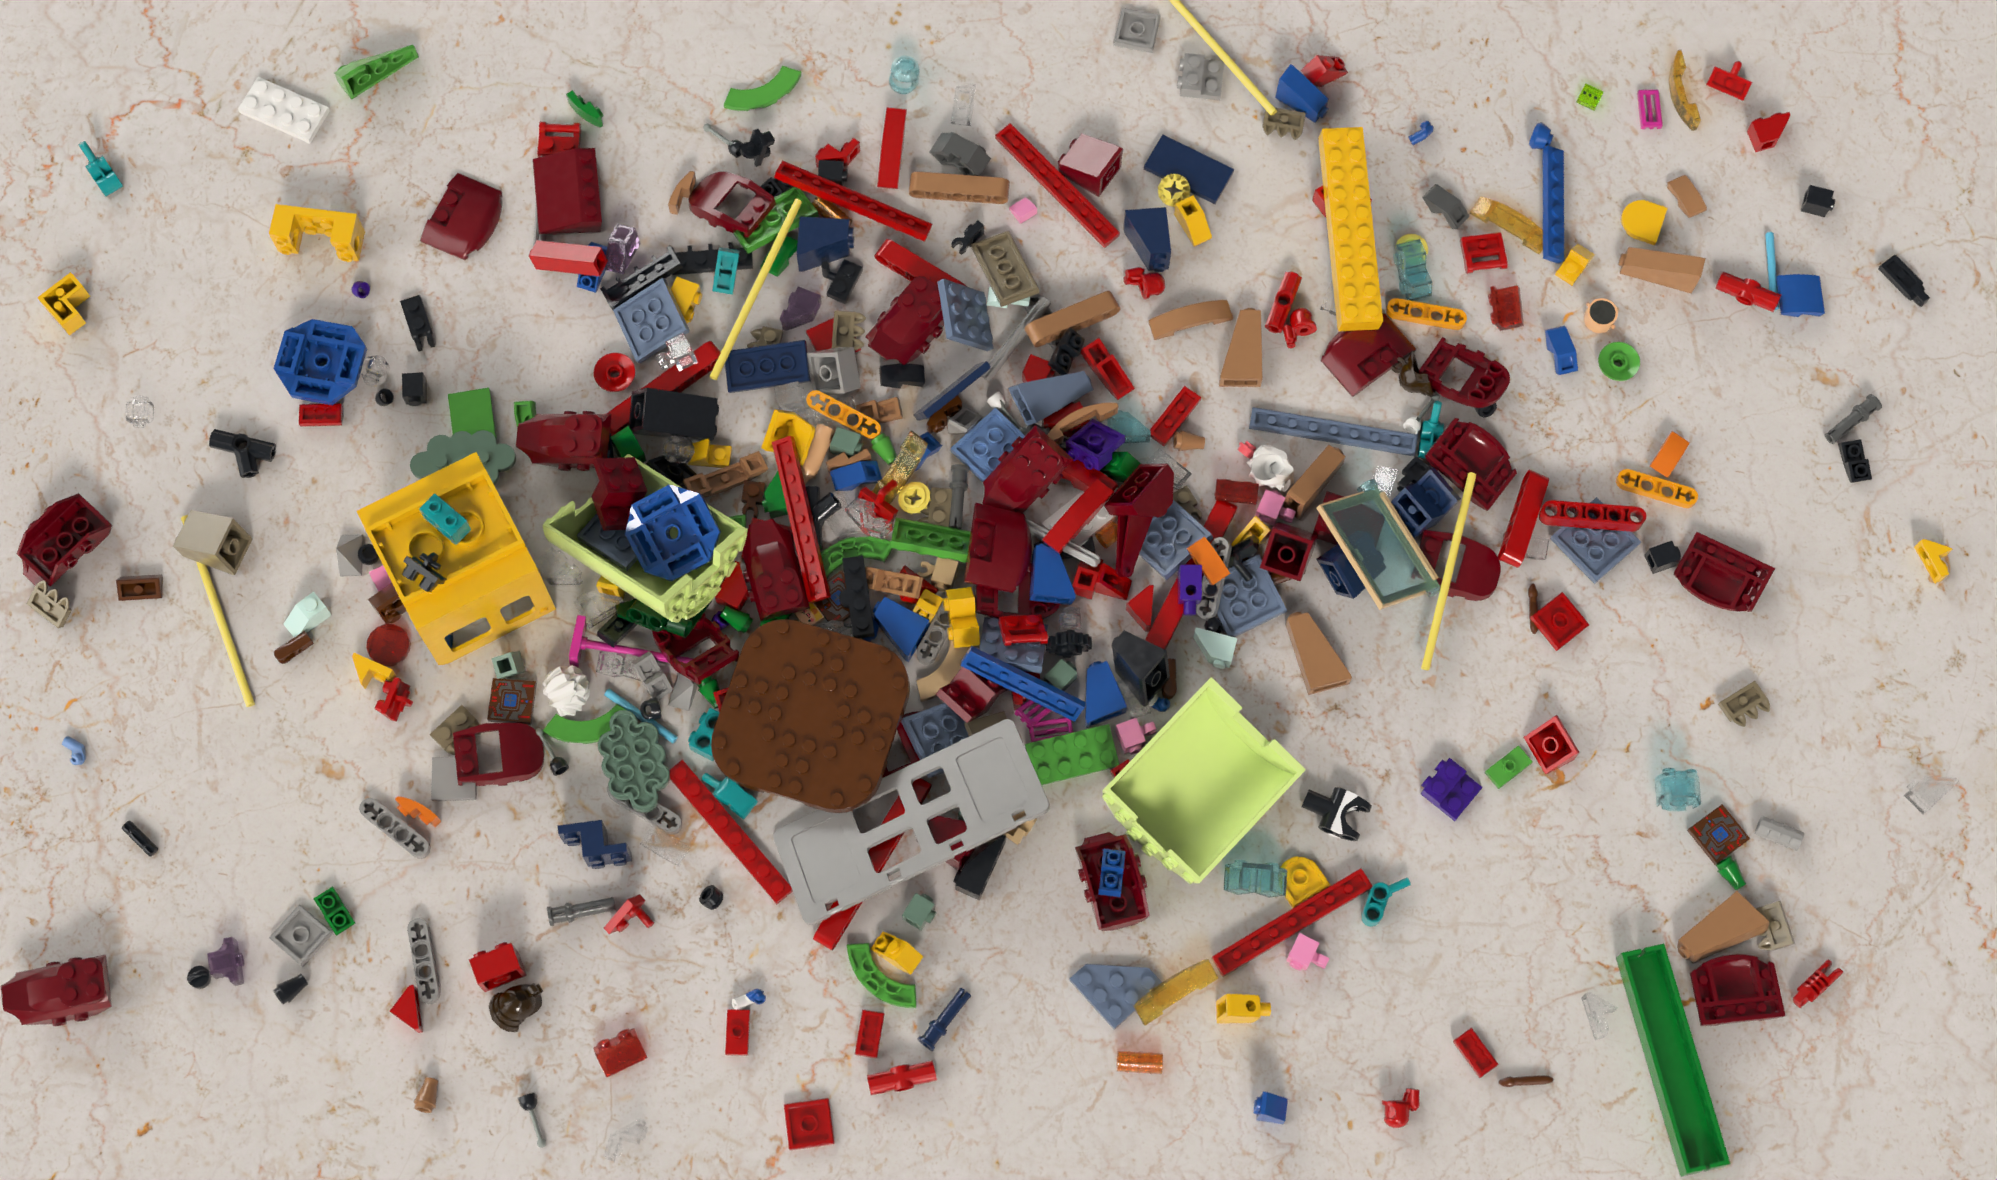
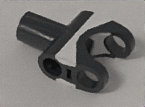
[1302,787,1372,841]

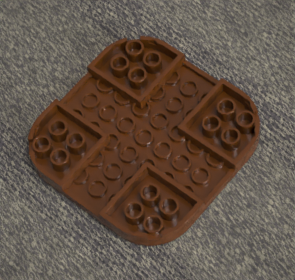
[711,619,910,813]

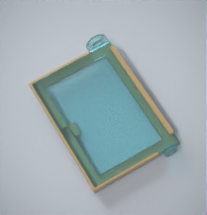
[1317,479,1440,610]

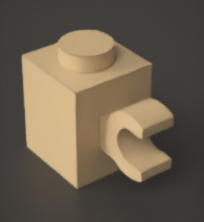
[918,557,959,592]

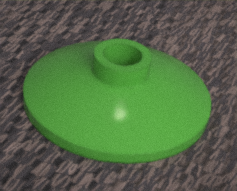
[1598,342,1640,381]

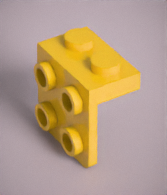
[761,409,815,466]

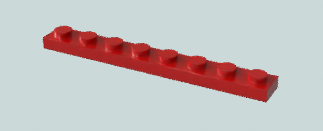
[995,123,1120,248]
[774,160,933,242]
[772,436,831,603]
[669,759,793,905]
[1211,868,1373,977]

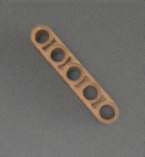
[909,172,1010,204]
[1024,291,1121,347]

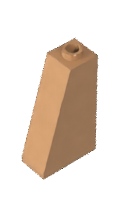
[1618,247,1706,293]
[1219,308,1262,387]
[1283,445,1346,520]
[1285,612,1352,695]
[1677,891,1769,963]

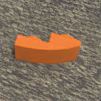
[1649,431,1690,478]
[1186,537,1230,585]
[395,796,441,827]

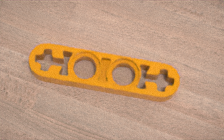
[1386,298,1467,330]
[806,390,881,439]
[1616,469,1698,508]

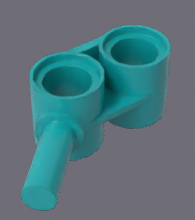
[79,141,123,197]
[1418,401,1444,459]
[702,773,758,819]
[1361,877,1411,927]

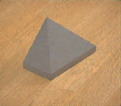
[948,407,983,433]
[336,534,363,577]
[668,673,698,711]

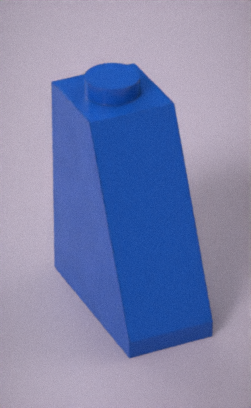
[1275,64,1329,123]
[1029,544,1076,605]
[873,597,930,662]
[1085,661,1127,728]

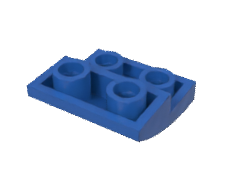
[1776,274,1825,317]

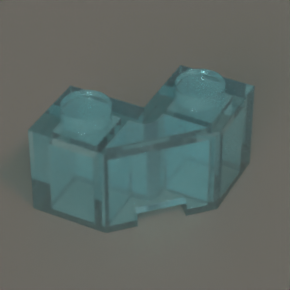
[1393,239,1432,301]
[1224,860,1287,898]

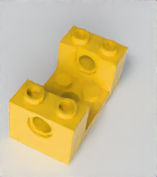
[269,204,365,262]

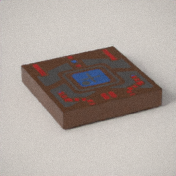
[814,570,850,629]
[487,678,537,725]
[1687,804,1750,865]

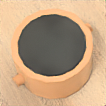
[1584,298,1618,333]

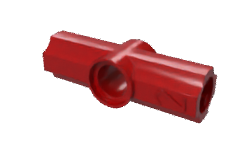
[1265,271,1302,334]
[1716,271,1781,312]
[867,1061,937,1095]

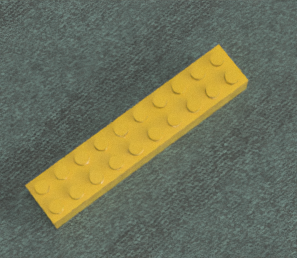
[1318,127,1383,331]

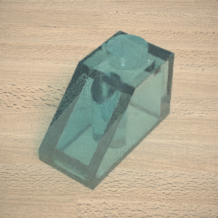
[1107,410,1151,443]

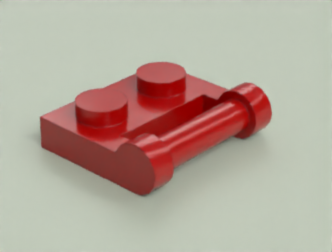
[537,122,581,157]
[1460,232,1508,274]
[999,615,1048,646]

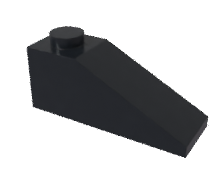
[953,835,1006,900]

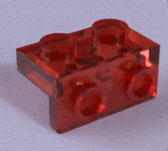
[1488,285,1524,331]
[1214,479,1259,505]
[593,1028,647,1078]

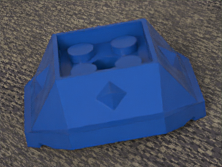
[273,319,367,405]
[625,484,721,581]

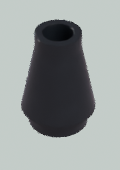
[273,974,308,1005]

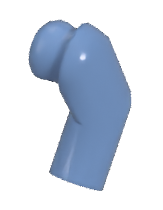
[62,736,86,765]

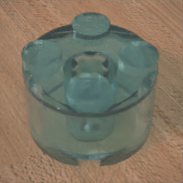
[1655,768,1701,811]

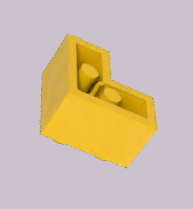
[37,272,90,336]

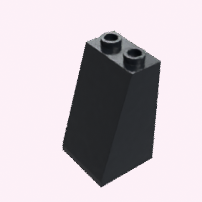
[629,388,719,441]

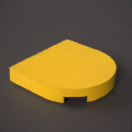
[1621,200,1668,246]
[1277,856,1330,908]

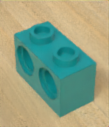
[712,247,740,295]
[419,493,471,545]
[688,708,720,761]

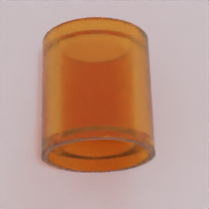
[1095,521,1117,549]

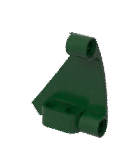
[615,577,725,638]

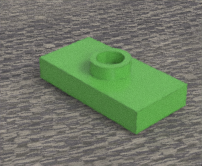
[1485,745,1532,789]

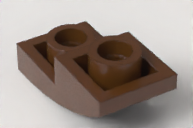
[927,395,962,434]

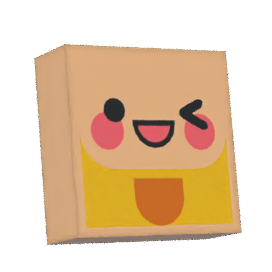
[795,603,824,626]

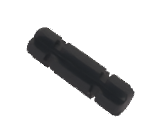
[122,821,158,857]

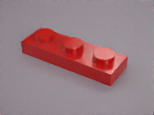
[1148,386,1201,447]

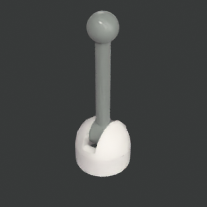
[987,391,1026,434]
[1403,394,1440,434]

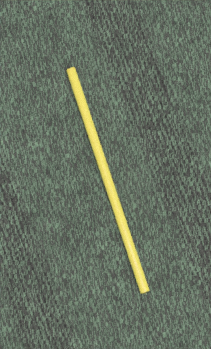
[1169,0,1277,116]
[709,199,802,380]
[1421,472,1476,670]
[181,515,255,707]

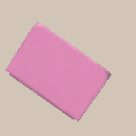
[1009,197,1037,224]
[369,565,392,591]

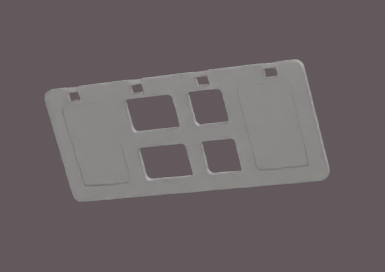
[773,719,1050,925]

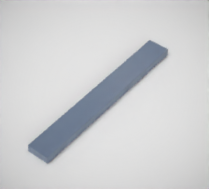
[1249,407,1418,456]

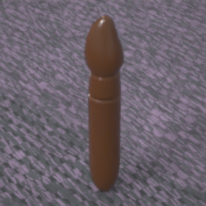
[1528,583,1538,634]
[1498,1075,1554,1087]

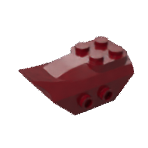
[865,276,944,365]
[516,411,612,471]
[982,425,1074,514]
[16,493,113,587]
[742,519,810,621]
[1075,832,1150,931]
[1,954,112,1026]

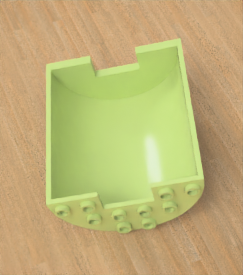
[543,454,748,623]
[1102,677,1306,884]

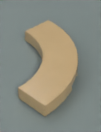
[916,640,971,702]

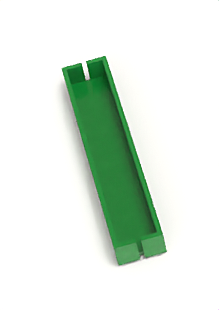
[1616,943,1731,1177]

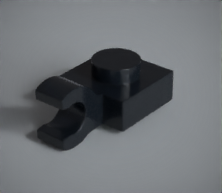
[951,220,984,255]
[1397,456,1431,492]

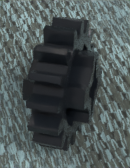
[1046,630,1092,658]

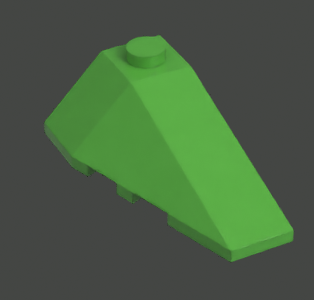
[334,44,418,100]

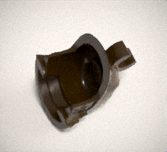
[1391,352,1437,397]
[489,983,543,1032]

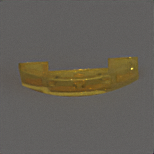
[1669,50,1701,131]
[1469,196,1543,255]
[872,431,928,504]
[1133,959,1218,1026]

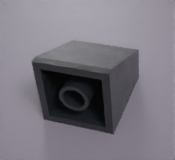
[1111,630,1170,707]

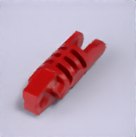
[1793,959,1843,1008]

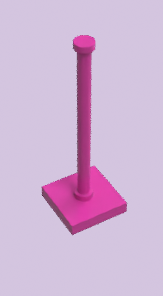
[569,615,694,668]

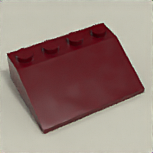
[533,148,602,234]

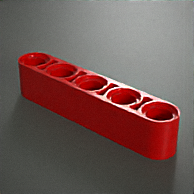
[874,239,966,286]
[1498,469,1549,568]
[1538,500,1647,532]

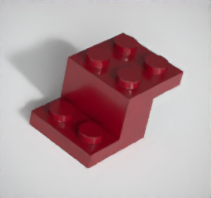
[591,457,648,531]
[936,667,1009,723]

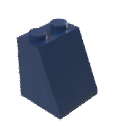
[1123,207,1171,272]
[797,217,854,272]
[1316,532,1385,599]

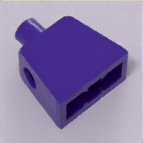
[1178,565,1202,616]

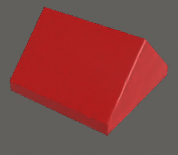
[1523,715,1580,774]

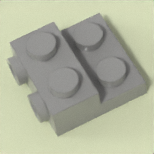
[1177,53,1224,101]

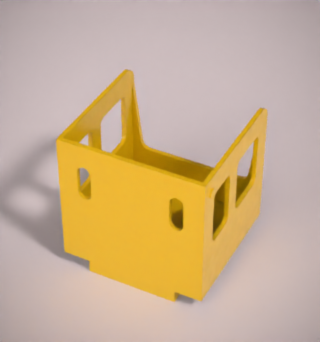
[356,452,556,665]

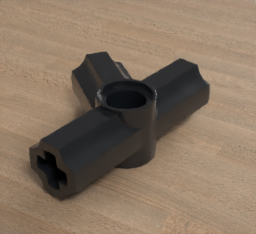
[209,429,276,478]
[806,486,842,550]

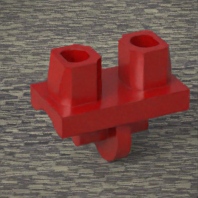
[375,677,413,722]

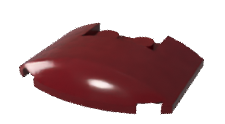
[420,173,502,260]
[1321,313,1416,397]
[1425,418,1517,511]
[964,503,1032,593]
[1674,532,1775,612]
[1690,954,1786,1026]

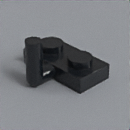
[821,259,863,304]
[1220,534,1259,582]

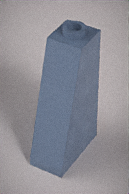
[1008,371,1094,425]

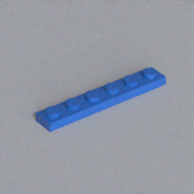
[1543,145,1564,264]
[960,646,1086,722]

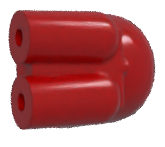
[1123,267,1165,299]
[1283,308,1317,349]
[1382,1088,1420,1128]

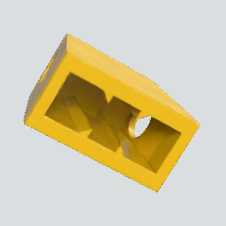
[1216,994,1271,1023]

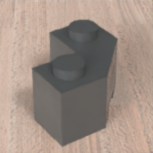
[930,132,991,176]

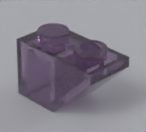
[605,224,641,274]
[780,286,822,331]

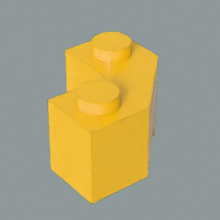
[943,587,980,648]

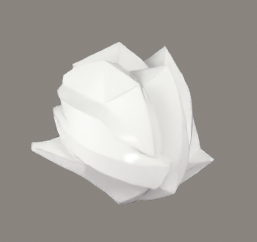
[1247,445,1294,493]
[543,665,590,717]

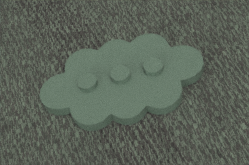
[410,430,516,485]
[598,710,670,813]

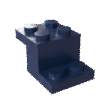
[1379,468,1461,540]
[557,820,632,869]

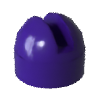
[351,281,370,298]
[711,611,729,630]

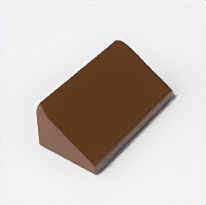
[116,574,163,601]

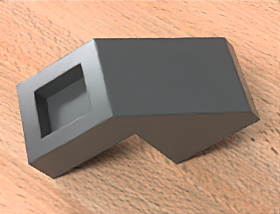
[1422,184,1470,229]

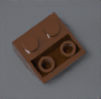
[368,583,407,625]

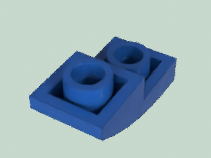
[1098,849,1126,897]

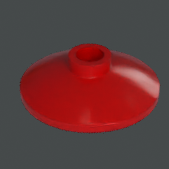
[593,353,635,392]

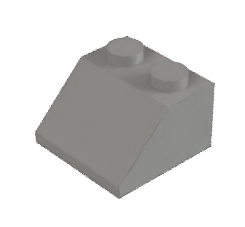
[807,347,861,394]

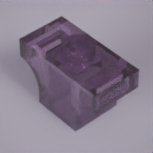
[207,937,244,986]

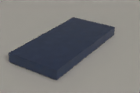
[1144,134,1234,204]
[725,340,811,393]
[913,361,991,421]

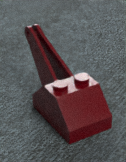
[1104,464,1174,577]

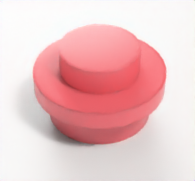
[1237,441,1256,459]

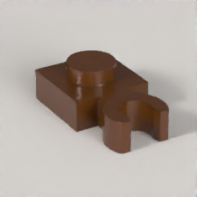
[741,480,766,518]

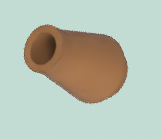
[1173,430,1205,451]
[414,1077,438,1113]

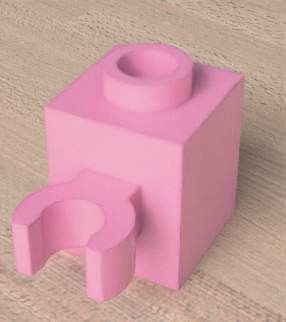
[1255,490,1296,526]
[1115,718,1157,754]
[1286,933,1330,971]

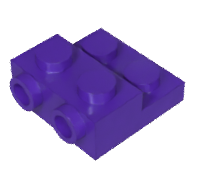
[1066,419,1125,471]
[1421,758,1483,821]

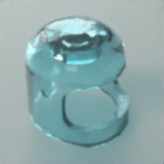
[889,56,920,94]

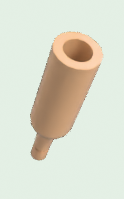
[801,424,835,485]

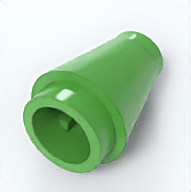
[870,433,897,465]

